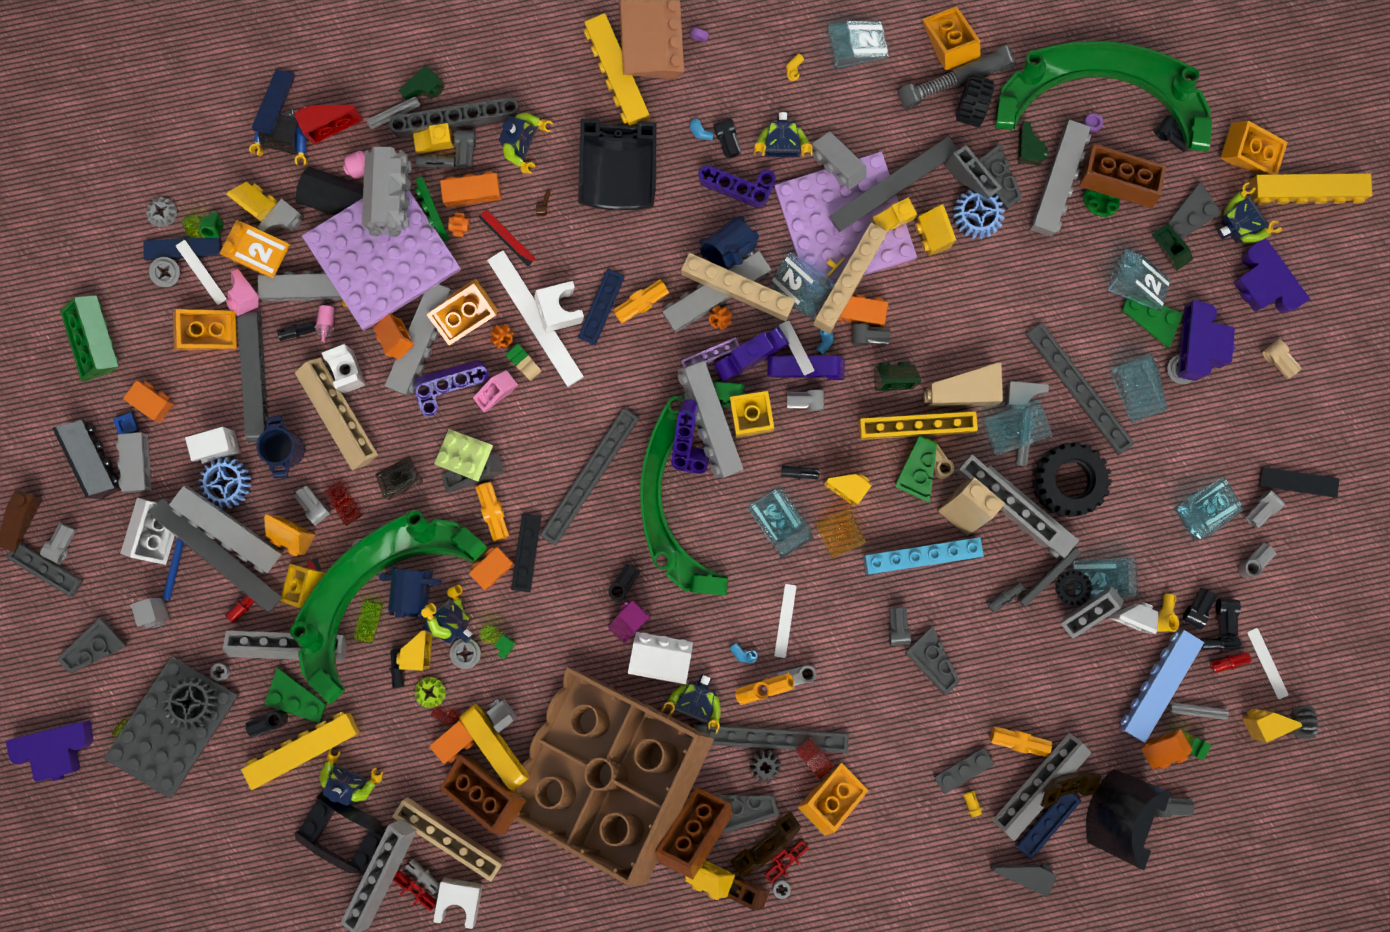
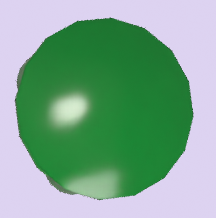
[1083,189,1120,217]

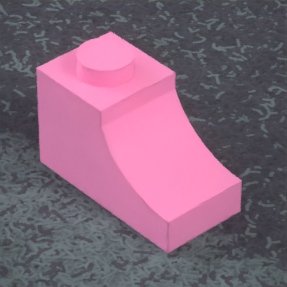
[226,269,259,316]
[473,370,518,413]

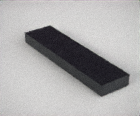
[1259,467,1340,498]
[511,514,542,592]

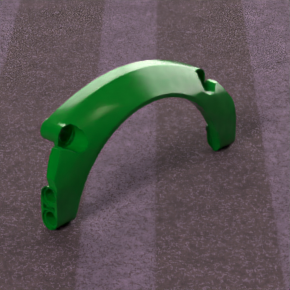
[995,41,1212,152]
[640,382,745,596]
[290,510,488,705]

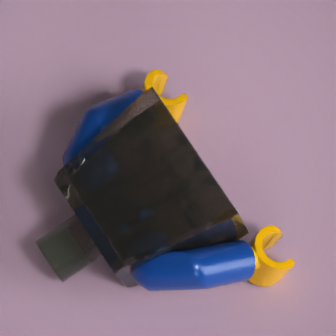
[249,109,308,166]

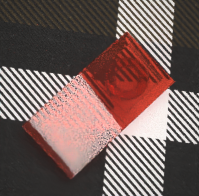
[324,481,363,526]
[795,737,834,779]

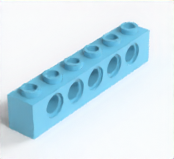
[863,537,984,575]

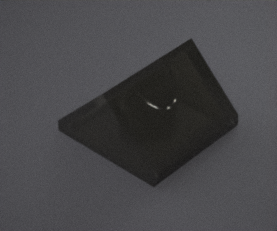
[376,456,423,500]

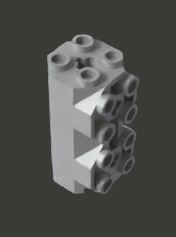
[362,147,412,237]

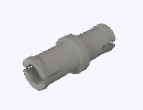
[405,858,440,895]

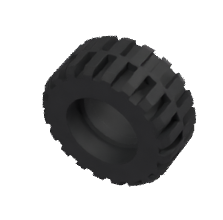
[1032,442,1112,517]

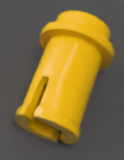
[963,791,983,817]

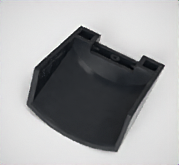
[578,119,656,210]
[1086,769,1172,870]

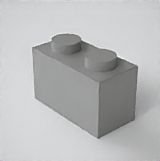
[131,598,170,629]

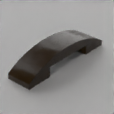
[1040,773,1102,807]
[730,811,802,877]

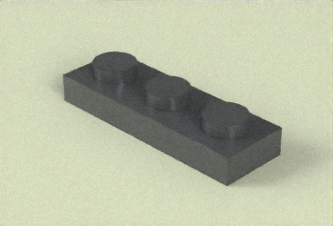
[933,747,994,794]

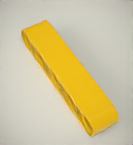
[459,704,529,791]

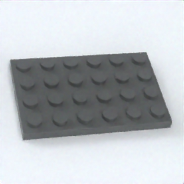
[103,656,239,799]

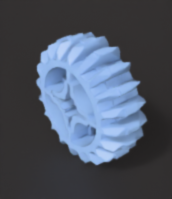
[953,190,1005,239]
[198,457,252,509]

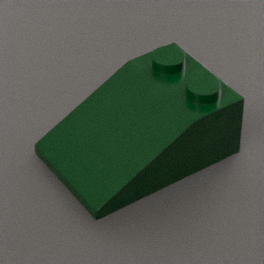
[874,361,921,391]

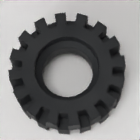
[1055,570,1093,606]

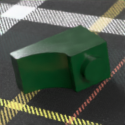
[398,65,444,101]
[1018,121,1048,165]
[1152,223,1193,271]

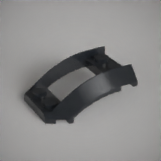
[295,791,385,873]

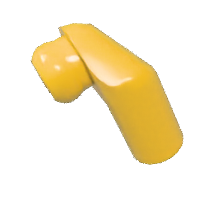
[786,53,804,81]

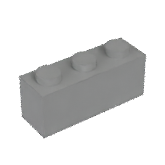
[812,131,866,190]
[116,432,152,493]
[1061,585,1124,639]

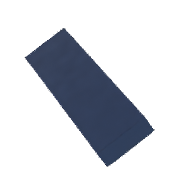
[252,70,295,134]
[143,237,222,261]
[578,269,625,346]
[1015,793,1082,860]

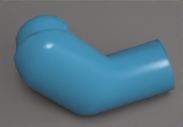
[689,118,714,141]
[816,329,834,355]
[729,643,758,663]

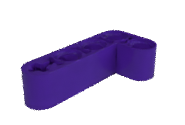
[699,166,775,208]
[767,356,845,380]
[413,360,489,417]
[671,399,709,474]

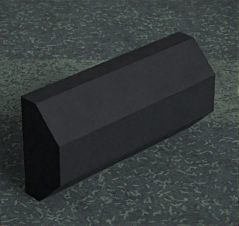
[295,167,364,216]

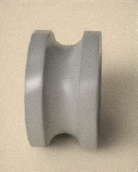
[210,663,230,681]
[773,879,791,899]

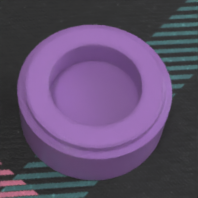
[689,28,709,42]
[1083,113,1103,133]

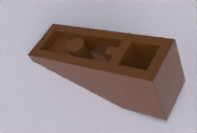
[0,489,42,553]
[727,876,770,910]

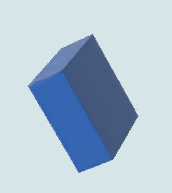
[113,412,140,434]

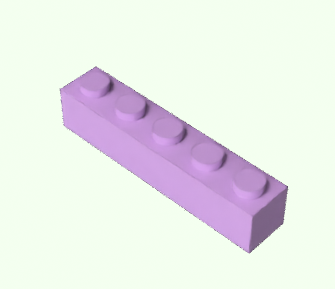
[681,337,739,367]

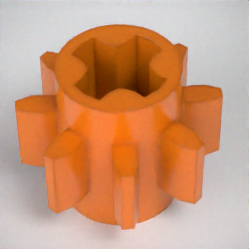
[448,213,470,237]
[708,305,732,330]
[489,324,514,349]

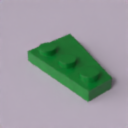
[415,176,450,242]
[1121,292,1183,349]
[895,435,937,503]
[264,667,327,723]

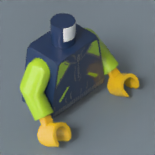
[753,112,813,158]
[499,113,553,174]
[1217,182,1282,243]
[421,585,473,643]
[661,674,721,734]
[319,748,383,806]

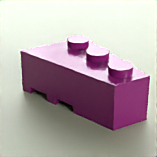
[608,600,651,644]

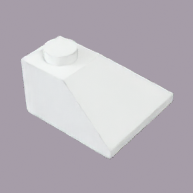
[1108,602,1158,634]

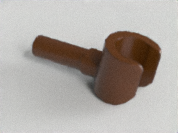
[536,191,551,216]

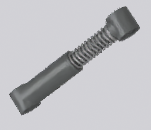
[897,45,1016,110]

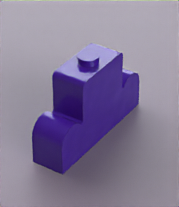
[1234,238,1310,313]
[1178,300,1235,381]
[714,327,789,383]
[6,720,93,782]

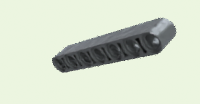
[389,98,520,138]
[238,311,268,443]

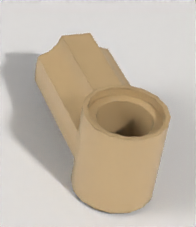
[1262,339,1302,379]
[934,441,954,479]

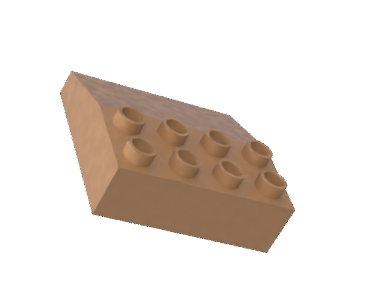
[514,667,714,886]

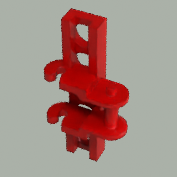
[764,840,809,883]
[393,870,437,911]

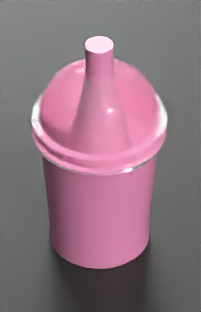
[315,305,335,342]

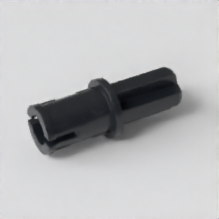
[277,321,317,341]
[781,465,820,480]
[1201,636,1242,652]
[389,648,405,688]

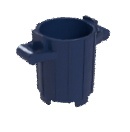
[699,216,759,270]
[256,415,306,479]
[379,567,442,619]

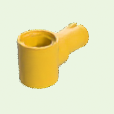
[1157,594,1179,632]

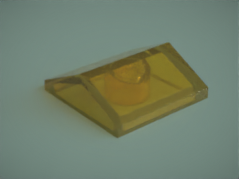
[816,508,866,558]

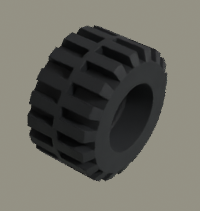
[956,74,995,128]

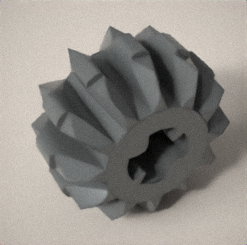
[1291,706,1319,739]
[749,750,782,784]

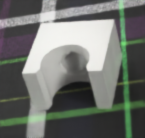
[534,281,584,333]
[322,344,366,394]
[185,427,241,464]
[433,878,483,929]

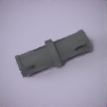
[416,154,456,169]
[987,581,1026,613]

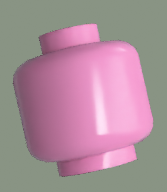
[343,151,365,178]

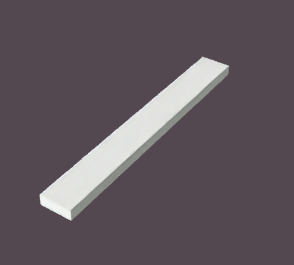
[487,250,584,387]

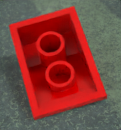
[294,105,363,145]

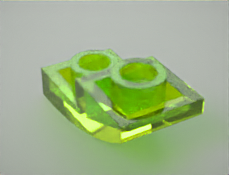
[353,599,384,644]

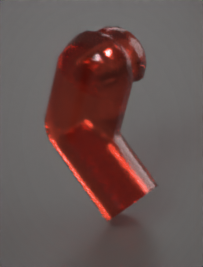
[431,707,460,724]

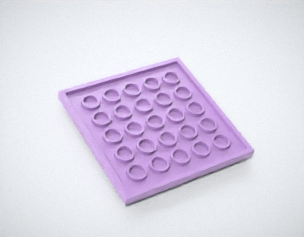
[774,152,917,293]
[302,191,461,331]

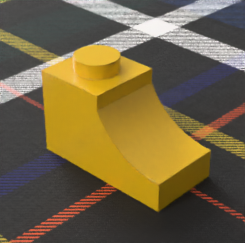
[413,123,454,154]
[872,197,917,232]

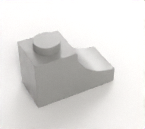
[257,199,304,235]
[1005,381,1049,411]
[487,699,518,733]

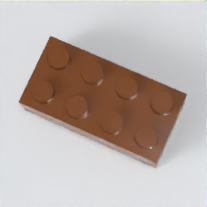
[1079,144,1167,208]
[439,755,526,835]
[656,787,733,880]

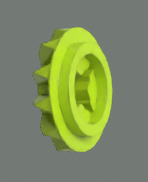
[414,677,446,709]

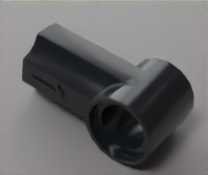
[1154,115,1187,153]
[713,118,741,159]
[609,563,640,601]
[1182,588,1217,629]
[1215,598,1241,638]
[246,710,288,739]

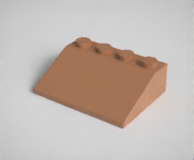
[619,0,684,80]

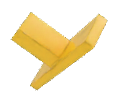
[826,257,845,278]

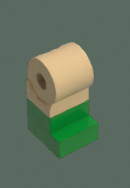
[505,344,542,381]

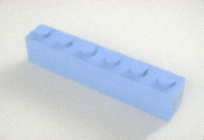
[1119,630,1204,743]

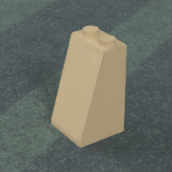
[923,363,1003,408]
[938,477,1005,536]

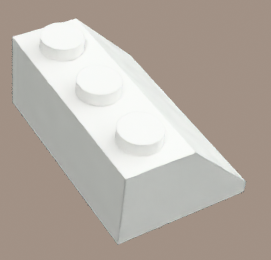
[120,498,175,565]
[628,632,693,684]

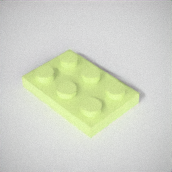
[434,429,493,481]

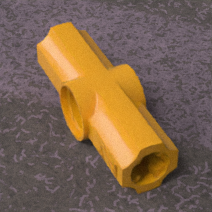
[613,279,669,324]
[475,482,510,542]
[735,672,795,705]
[990,726,1052,757]

